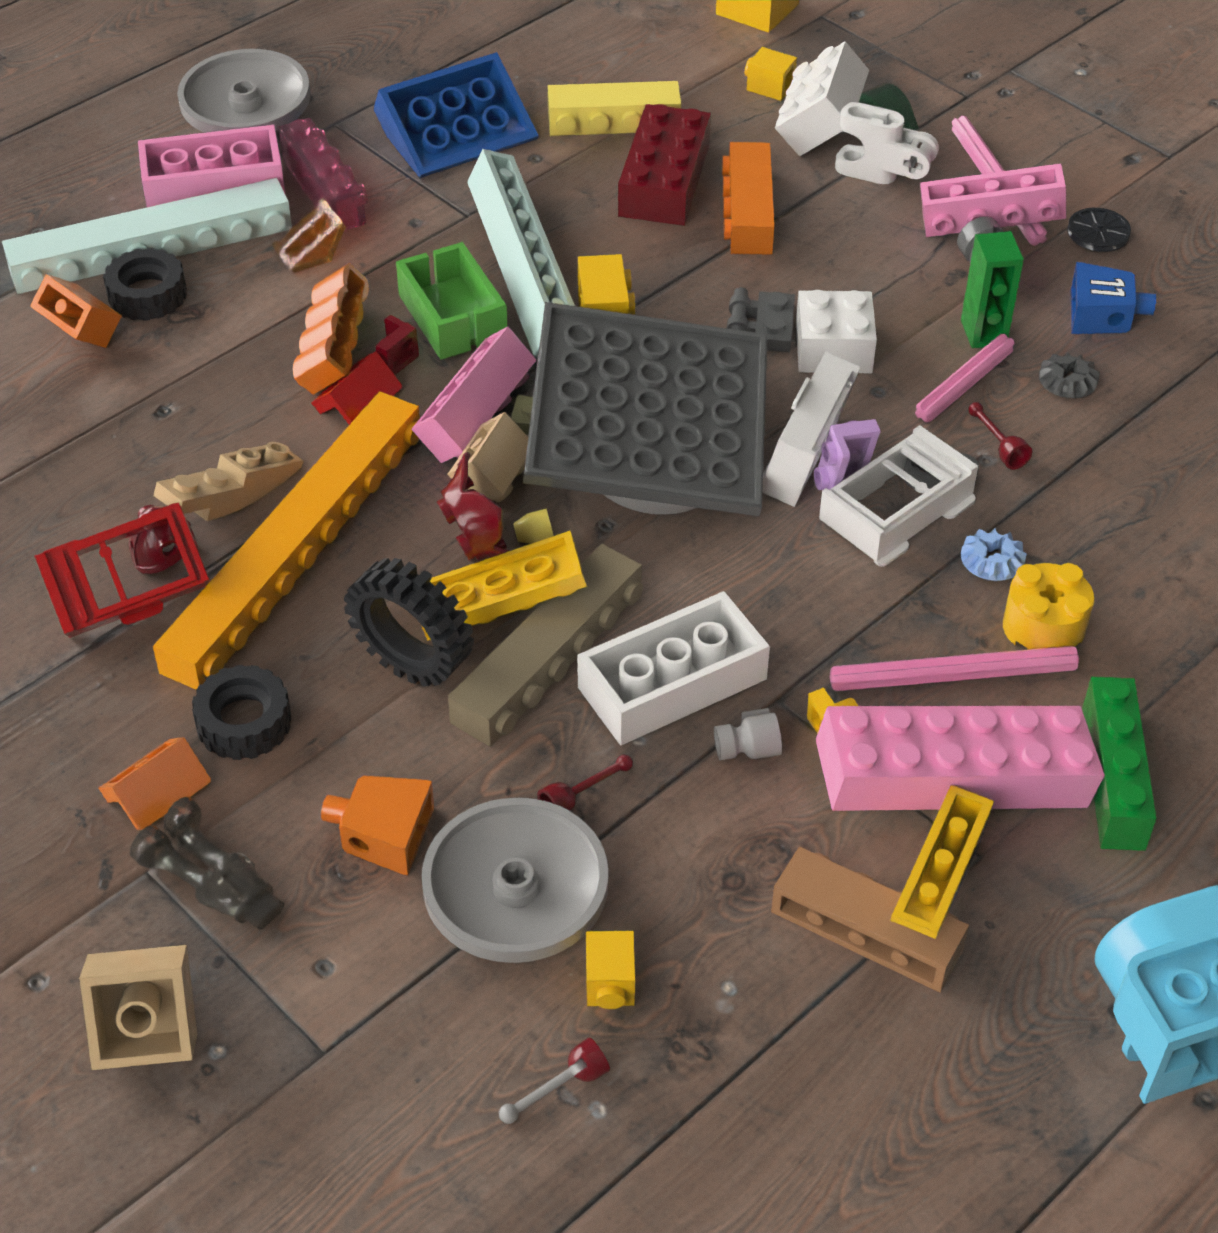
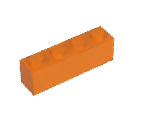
[722,142,774,255]

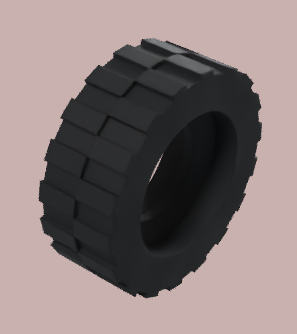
[103,248,187,321]
[192,665,292,760]

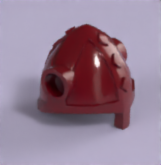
[128,505,198,574]

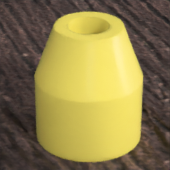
[513,508,554,544]

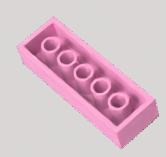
[816,706,1105,811]

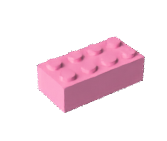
[138,125,285,207]

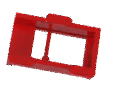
[34,502,210,638]

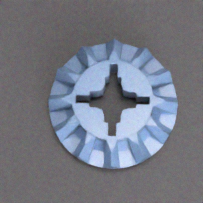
[961,528,1027,581]

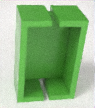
[396,242,507,360]

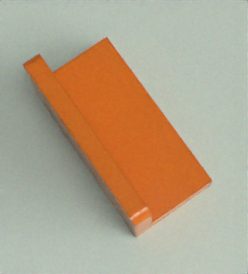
[98,737,211,830]

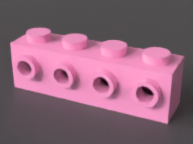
[920,164,1066,237]
[411,326,536,463]

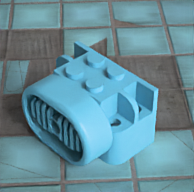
[1095,885,1218,1104]

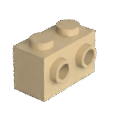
[447,412,528,503]

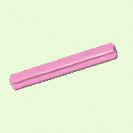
[915,334,1015,422]

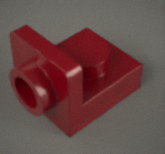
[375,315,419,375]

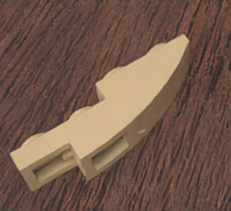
[154,442,304,521]

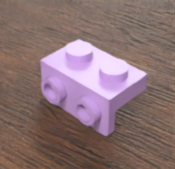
[814,419,880,490]

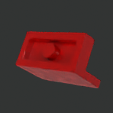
[311,351,402,425]

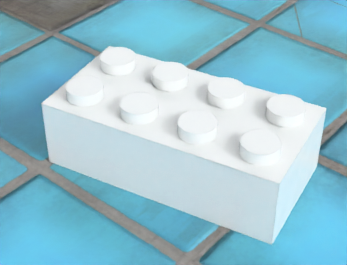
[578,591,770,746]

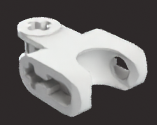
[835,102,939,184]

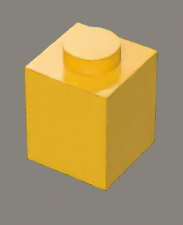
[744,47,797,101]
[586,931,635,1009]

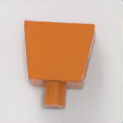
[321,775,434,876]

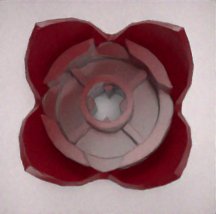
[436,452,509,562]

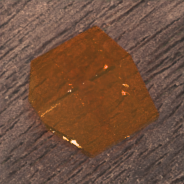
[271,198,346,273]

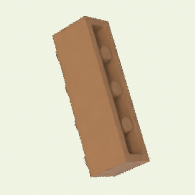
[771,846,969,992]

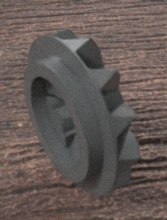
[1039,352,1100,398]

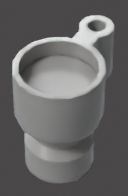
[714,708,782,760]

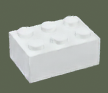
[775,41,869,156]

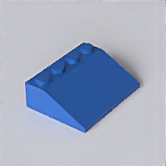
[374,52,539,178]

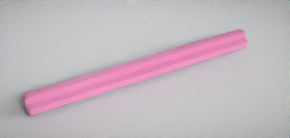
[952,116,1047,246]
[830,646,1079,691]

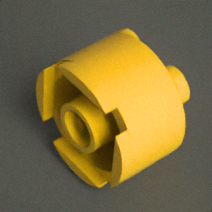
[1003,563,1094,650]

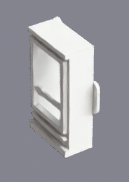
[763,351,861,507]
[819,425,978,566]

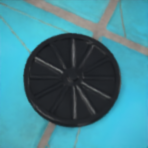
[1067,207,1131,252]

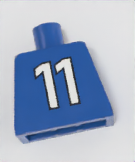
[1070,262,1156,334]

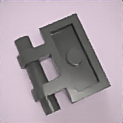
[726,287,795,352]

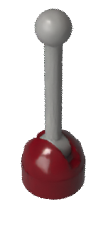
[499,1037,610,1124]

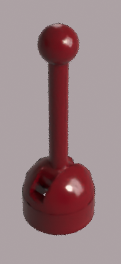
[968,402,1033,470]
[537,754,633,812]

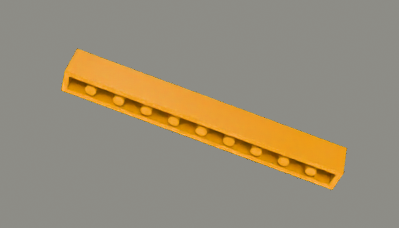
[153,391,420,690]

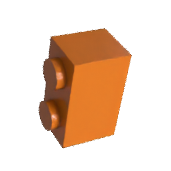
[30,274,122,348]

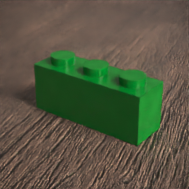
[961,231,1024,349]

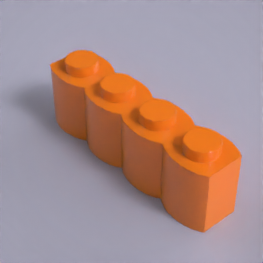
[293,263,369,395]

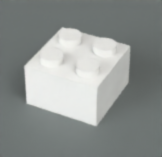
[795,290,877,373]

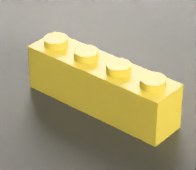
[548,81,681,136]

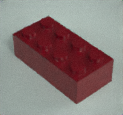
[618,104,711,226]

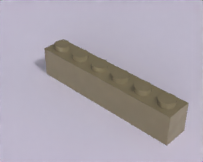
[448,544,643,747]

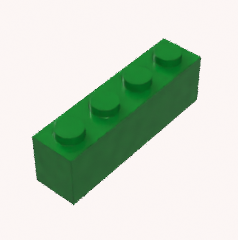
[1082,676,1157,851]

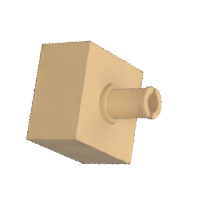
[79,945,197,1070]

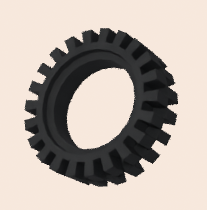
[344,558,474,686]

